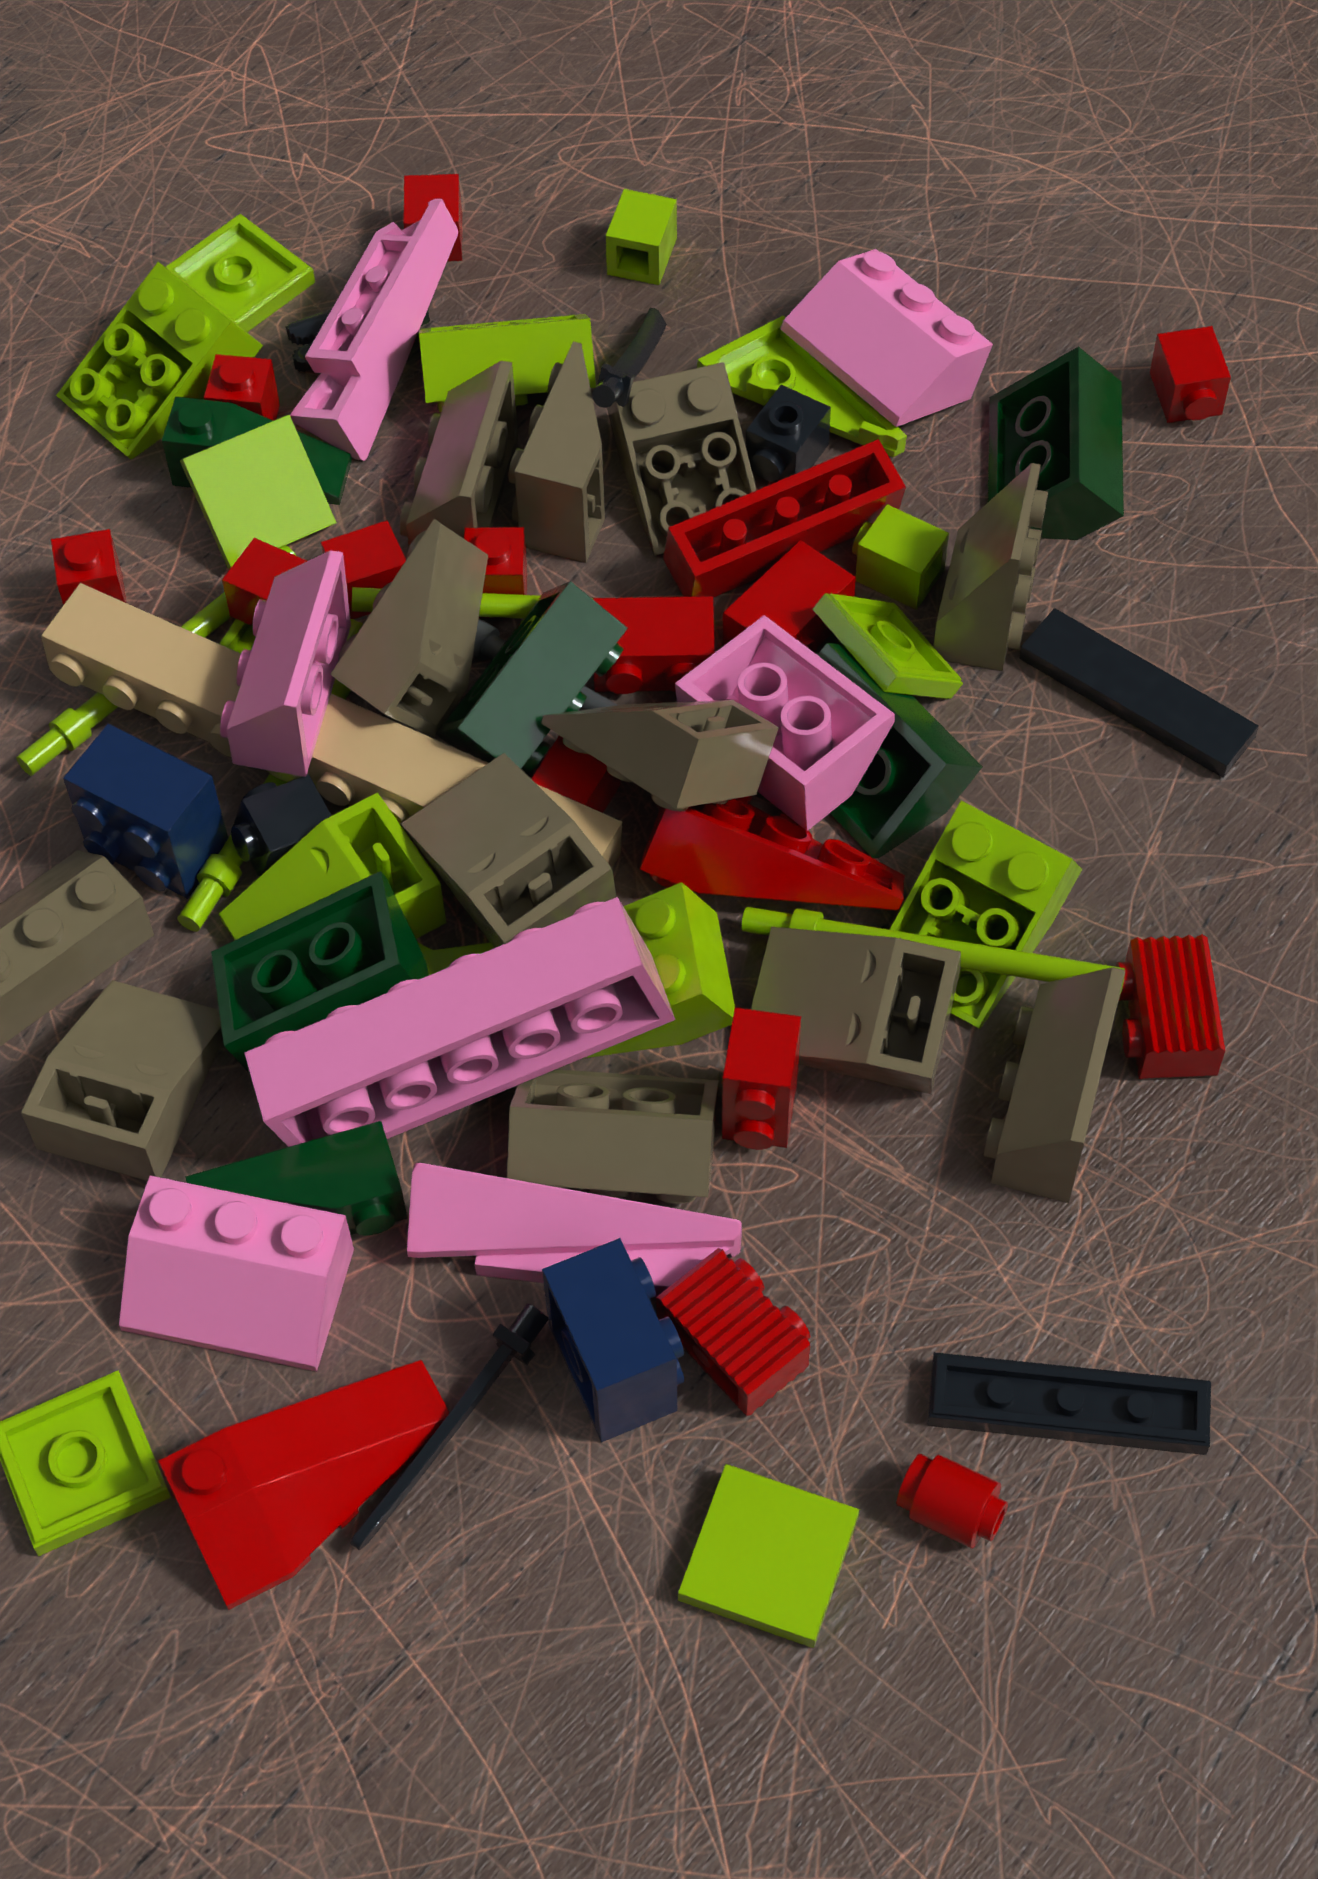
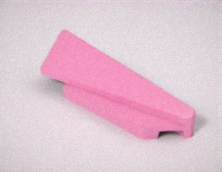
[290,199,458,461]
[407,1163,742,1296]

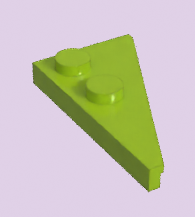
[697,315,907,457]

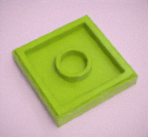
[166,214,315,332]
[180,414,337,569]
[813,593,963,699]
[0,1370,171,1556]
[678,1464,860,1648]

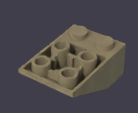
[509,342,605,563]
[607,362,757,557]
[934,463,1048,671]
[330,519,488,738]
[541,700,779,811]
[401,753,616,948]
[751,927,961,1094]
[21,980,223,1181]

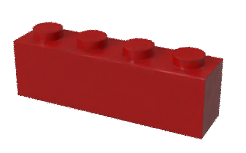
[663,439,906,598]

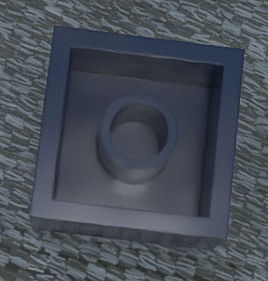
[63,724,228,899]
[542,1238,684,1443]

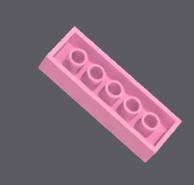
[245,897,675,1147]

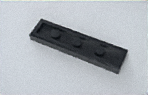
[1019,608,1259,778]
[927,1352,1211,1455]

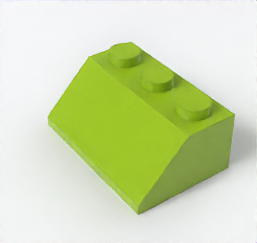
[419,314,596,412]

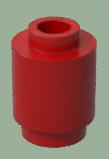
[896,1453,1008,1549]

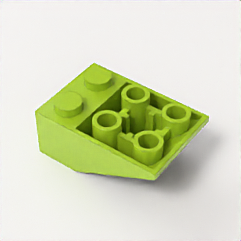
[56,262,263,460]
[219,792,446,941]
[889,800,1082,1029]
[582,882,735,1059]

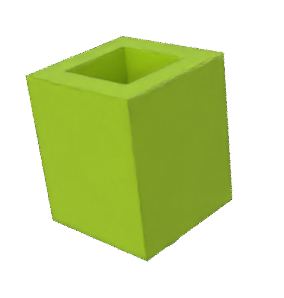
[606,189,677,285]
[852,504,949,610]

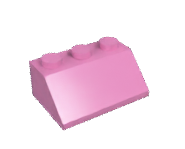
[781,249,993,427]
[220,550,351,777]
[675,615,895,831]
[119,1176,354,1372]

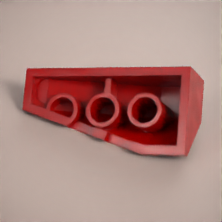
[640,796,905,910]
[158,1359,450,1610]

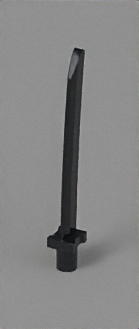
[592,308,667,408]
[350,1303,549,1550]

